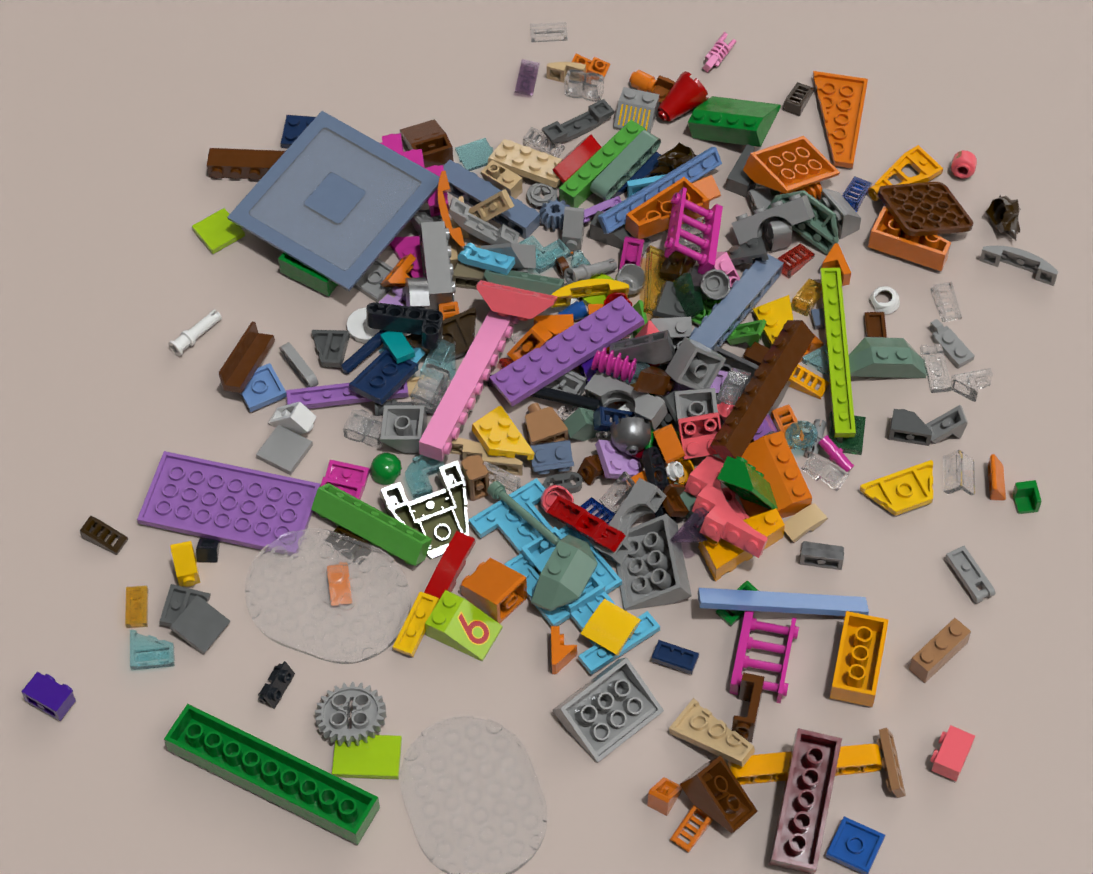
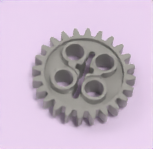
[315,682,387,747]

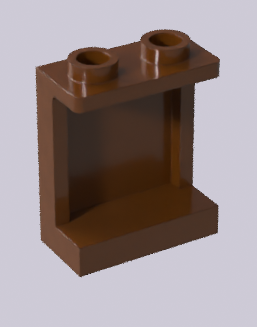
[732,672,765,742]

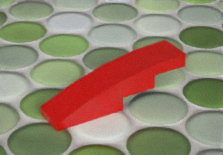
[547,495,626,553]
[424,531,476,600]

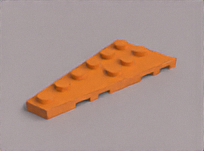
[813,71,868,169]

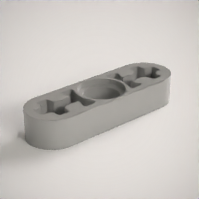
[279,342,319,388]

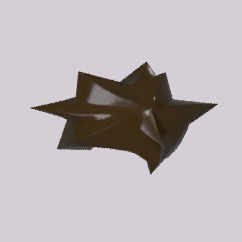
[649,142,697,175]
[986,195,1021,241]

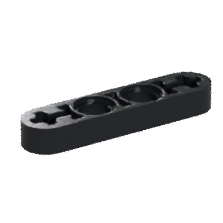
[642,446,676,521]

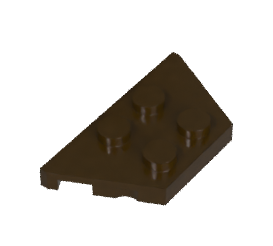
[405,307,476,366]

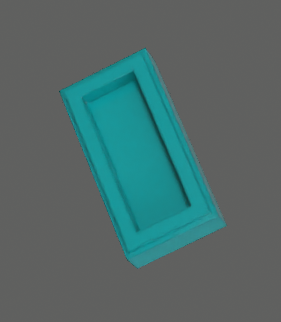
[380,331,416,364]

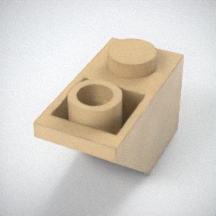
[480,160,523,199]

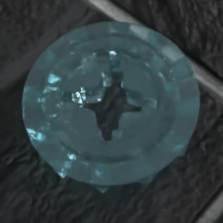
[785,421,818,451]

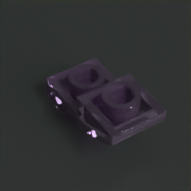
[515,59,540,96]

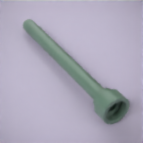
[487,481,559,545]

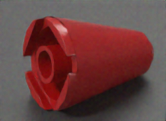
[658,71,709,122]

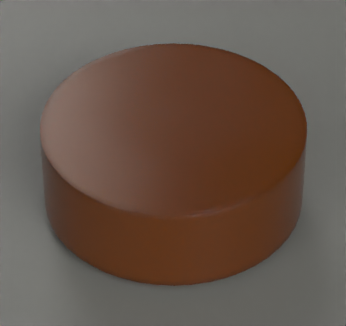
[555,256,569,276]

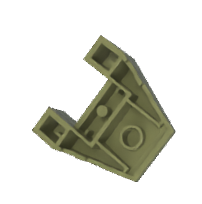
[379,460,469,559]

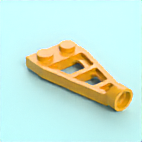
[868,145,943,201]

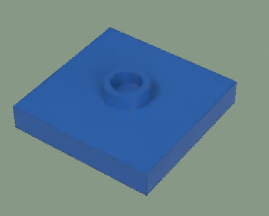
[826,816,885,874]

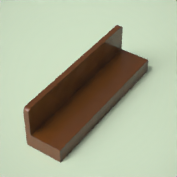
[219,321,275,393]

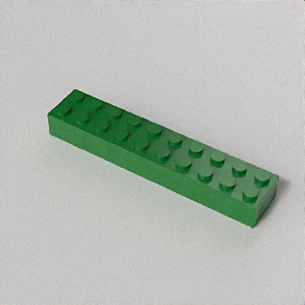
[164,703,380,845]

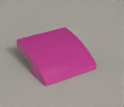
[320,460,370,500]

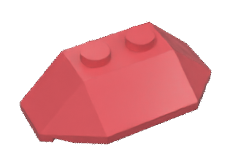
[476,280,558,321]

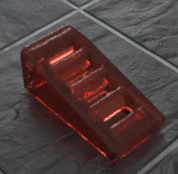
[778,243,815,278]

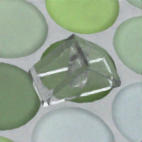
[599,472,635,515]

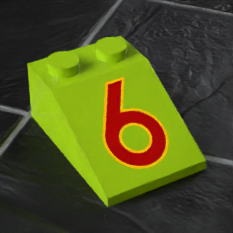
[425,590,503,662]

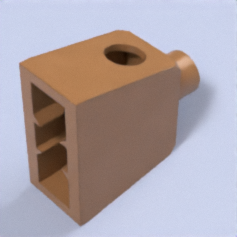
[525,403,568,445]

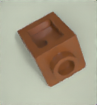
[651,75,675,105]

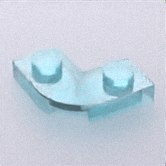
[405,455,445,499]

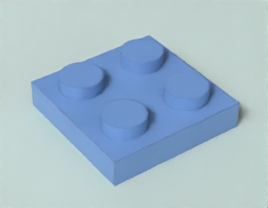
[240,363,287,412]

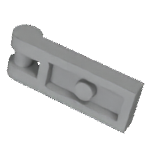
[945,546,995,604]

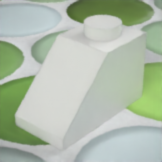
[268,402,317,434]

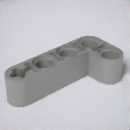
[748,186,792,251]

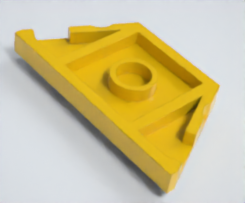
[472,406,535,460]
[860,460,933,516]

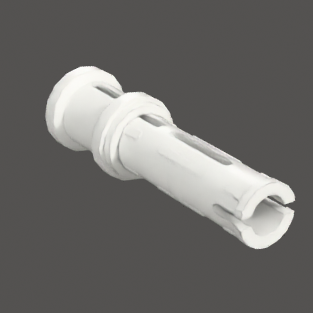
[168,309,222,356]

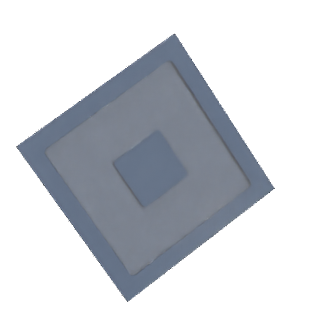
[227,111,440,291]

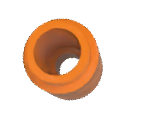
[629,70,657,93]

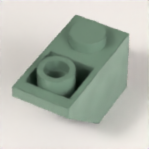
[564,407,610,441]

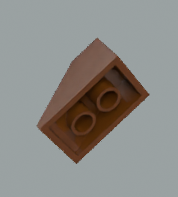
[680,755,758,833]

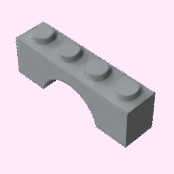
[731,193,815,245]
[584,370,668,431]
[594,478,666,565]

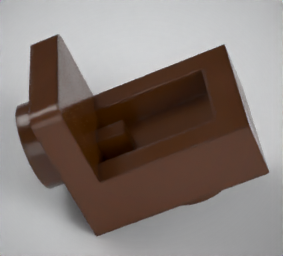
[577,454,604,485]
[662,484,689,517]

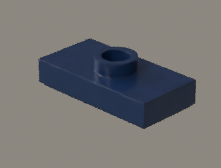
[651,640,699,675]

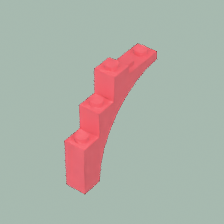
[684,455,768,558]

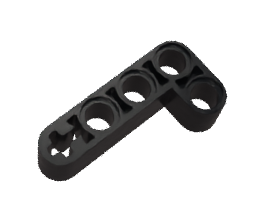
[366,302,443,350]

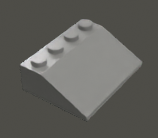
[616,514,692,611]
[553,657,664,763]

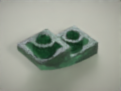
[673,273,704,319]

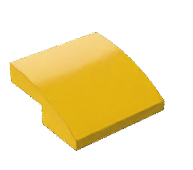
[580,599,641,656]

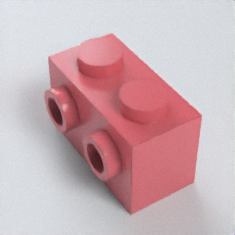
[930,725,975,781]

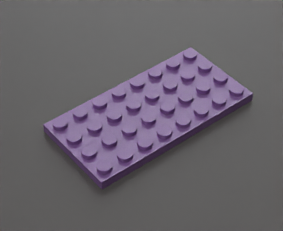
[137,451,321,557]

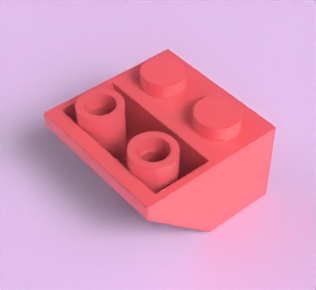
[678,412,721,459]

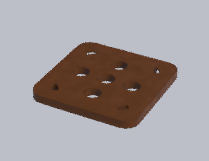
[878,181,974,236]

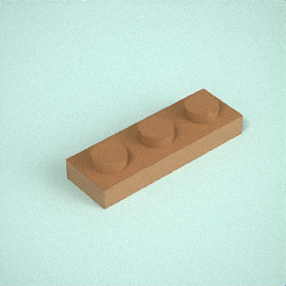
[877,728,906,798]

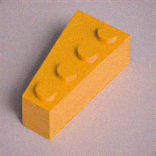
[698,508,785,582]

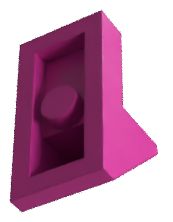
[619,236,645,270]

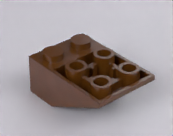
[400,119,454,168]

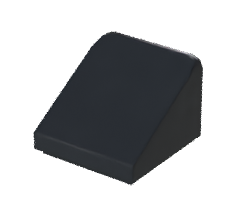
[196,538,220,563]

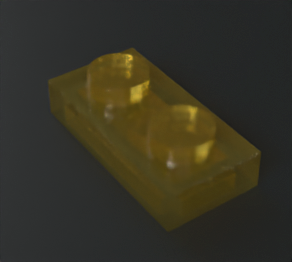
[125,586,149,628]

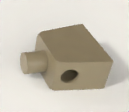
[452,246,488,290]

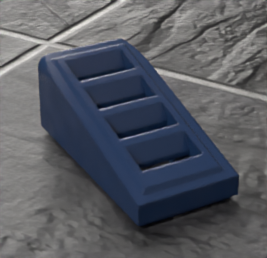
[593,406,636,432]

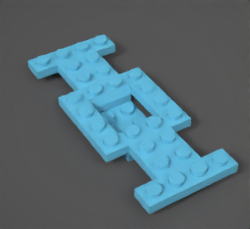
[468,478,660,675]

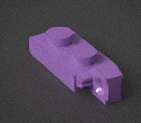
[584,196,622,224]

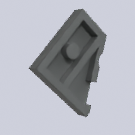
[726,237,769,266]
[652,281,688,318]
[312,330,350,367]

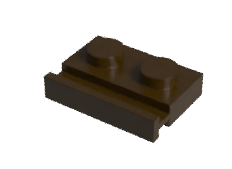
[659,250,698,281]

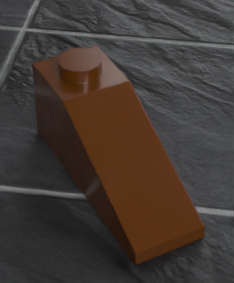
[633,366,675,396]

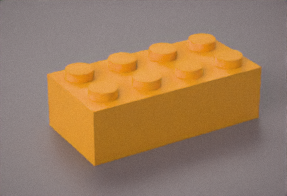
[830,611,889,707]

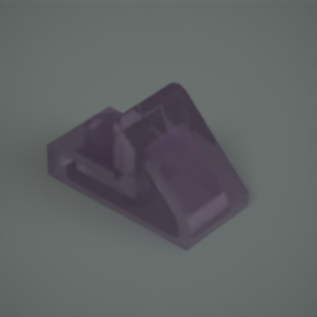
[670,507,709,543]

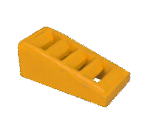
[788,364,829,399]

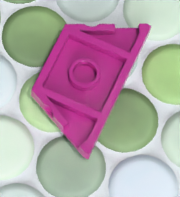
[389,236,423,278]

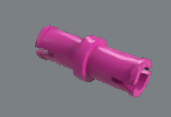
[817,435,855,474]

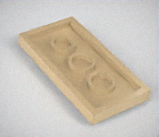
[488,139,562,188]

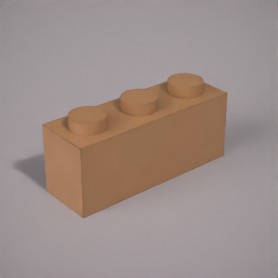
[909,618,971,683]

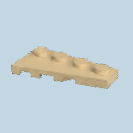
[669,698,755,767]

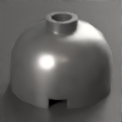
[610,417,651,455]

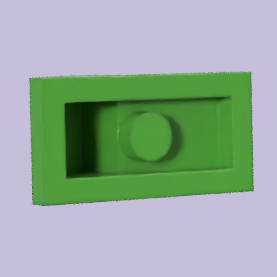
[727,319,766,347]

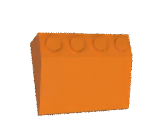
[743,136,840,194]
[739,431,812,518]

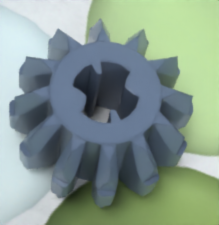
[539,198,569,231]

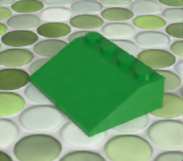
[688,96,781,147]

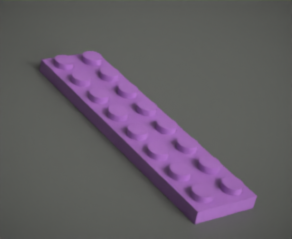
[490,295,645,407]

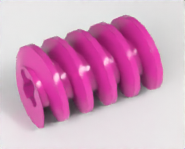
[591,347,637,383]

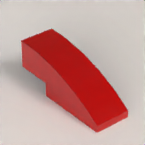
[552,134,602,184]

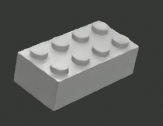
[419,221,456,310]

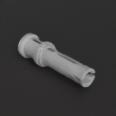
[564,259,617,284]

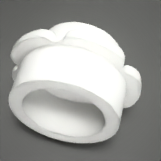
[665,461,684,481]

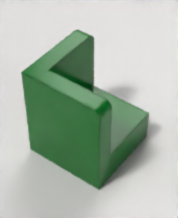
[1012,480,1042,514]

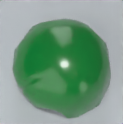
[370,453,402,485]

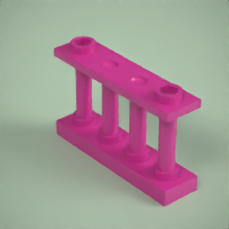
[664,187,723,275]
[729,611,799,703]

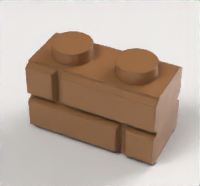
[461,455,489,501]

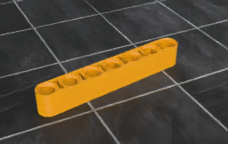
[728,744,882,785]

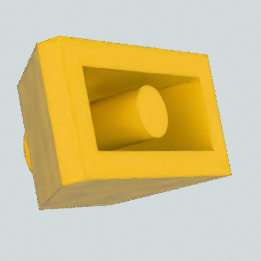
[170,541,201,587]

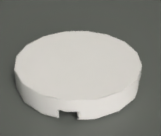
[347,308,380,343]

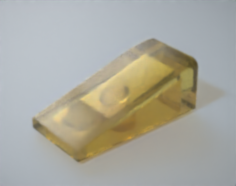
[791,279,822,316]

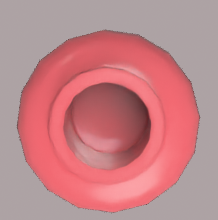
[951,150,977,179]

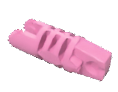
[702,32,737,72]

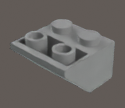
[820,188,861,239]

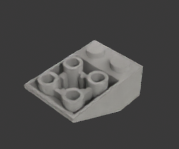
[651,317,692,371]

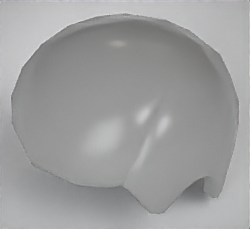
[615,264,647,295]
[700,269,731,300]

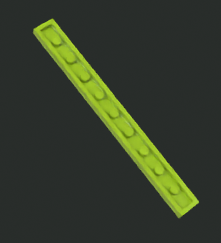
[820,268,856,437]

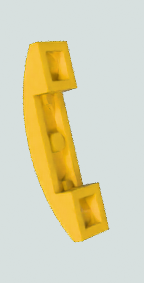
[551,279,629,308]

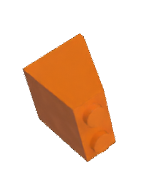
[461,558,527,624]

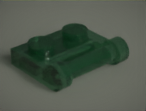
[829,411,866,455]

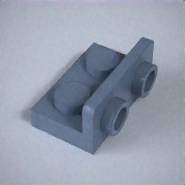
[529,440,574,475]

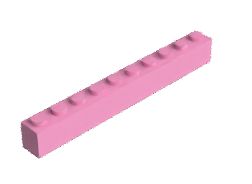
[419,309,519,462]

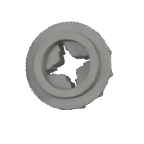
[527,182,557,208]

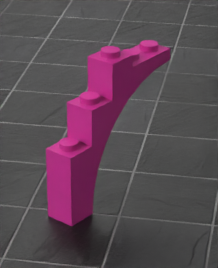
[381,133,449,217]

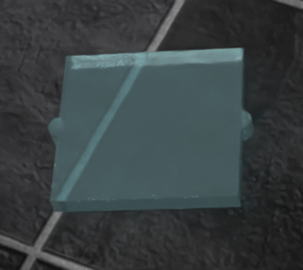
[455,138,493,171]

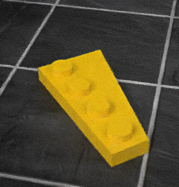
[753,295,794,346]

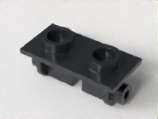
[258,661,295,709]

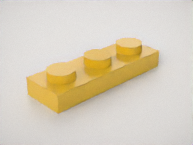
[393,592,439,657]

